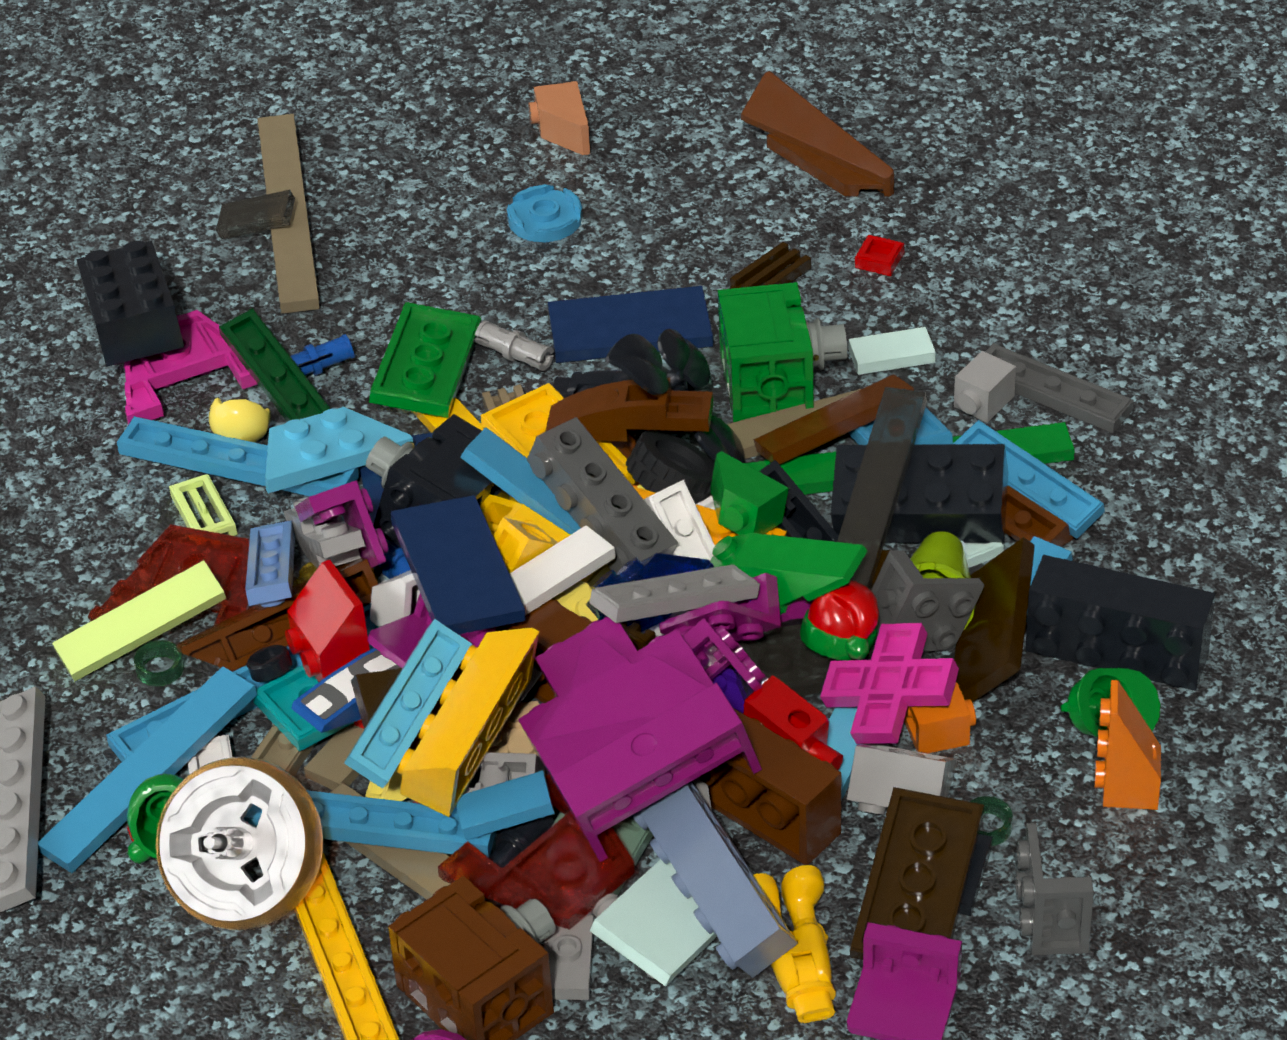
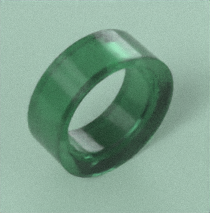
[134,640,184,686]
[969,796,1013,846]

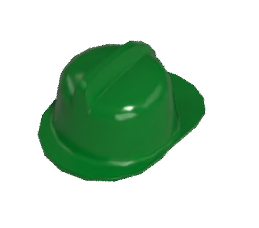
[1060,668,1161,738]

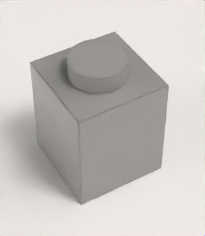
[954,351,1016,423]

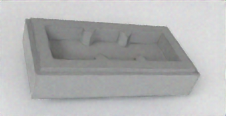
[544,915,594,1000]

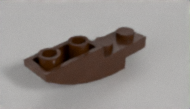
[545,378,714,442]

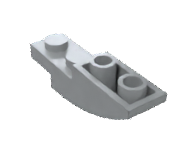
[284,496,365,568]

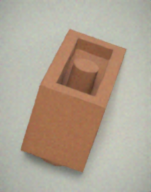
[528,81,590,155]

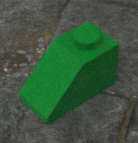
[710,451,789,535]

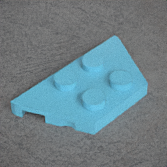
[265,407,413,494]

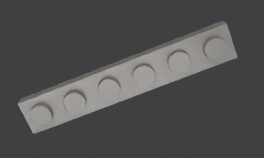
[0,686,45,912]

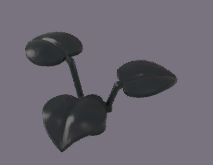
[605,329,745,463]

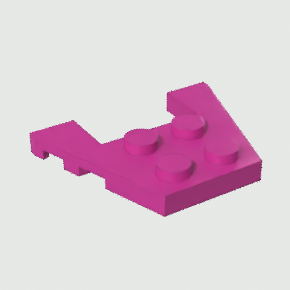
[124,310,258,425]

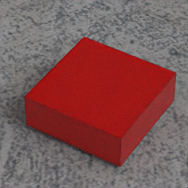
[855,235,904,277]

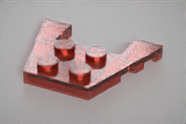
[88,524,250,626]
[438,774,635,930]

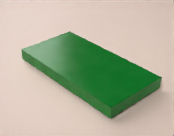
[369,302,482,418]

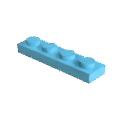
[344,619,472,788]

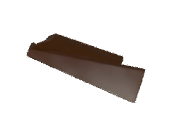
[741,71,894,197]
[176,557,378,671]

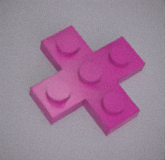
[820,623,959,744]

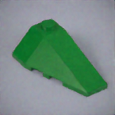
[707,533,868,615]

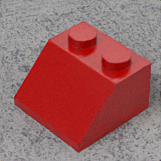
[285,560,370,682]

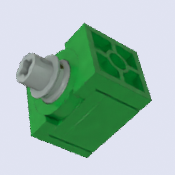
[718,282,847,422]

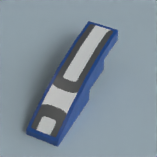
[291,648,401,733]

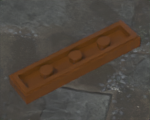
[753,374,916,465]

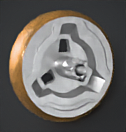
[156,757,323,930]

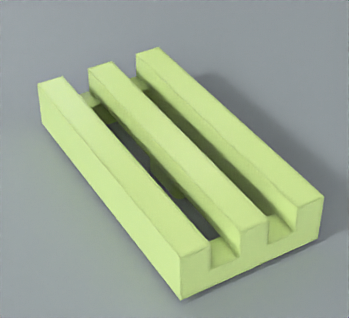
[169,474,237,548]

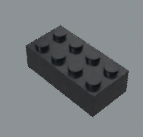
[76,241,184,367]
[831,444,1008,543]
[1025,554,1216,691]

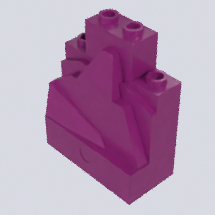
[518,617,762,862]

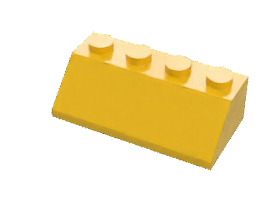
[397,628,540,817]

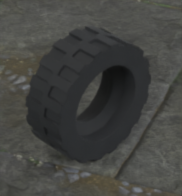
[626,430,715,504]

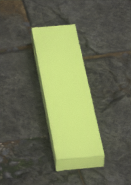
[52,560,226,682]

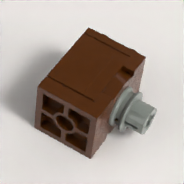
[388,876,556,1040]

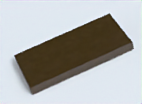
[954,537,1035,703]
[850,787,984,960]

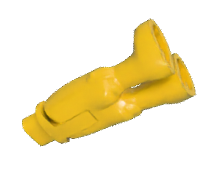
[753,865,836,1023]

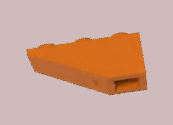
[1094,680,1161,810]

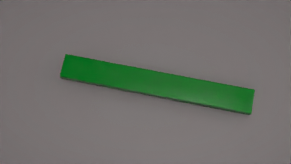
[744,422,1075,495]

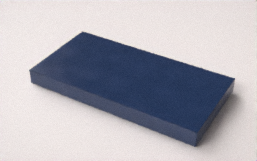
[548,286,713,363]
[391,495,525,635]

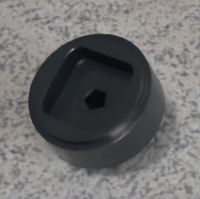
[246,645,293,682]

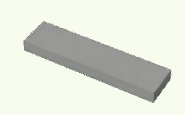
[590,564,760,623]

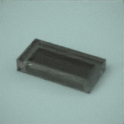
[216,190,295,239]

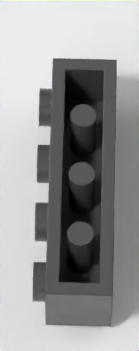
[527,417,678,583]

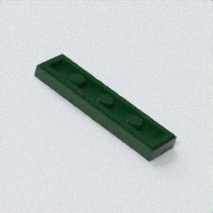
[219,308,330,422]

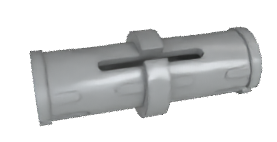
[475,320,554,371]

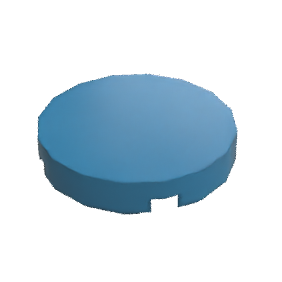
[507,184,583,242]

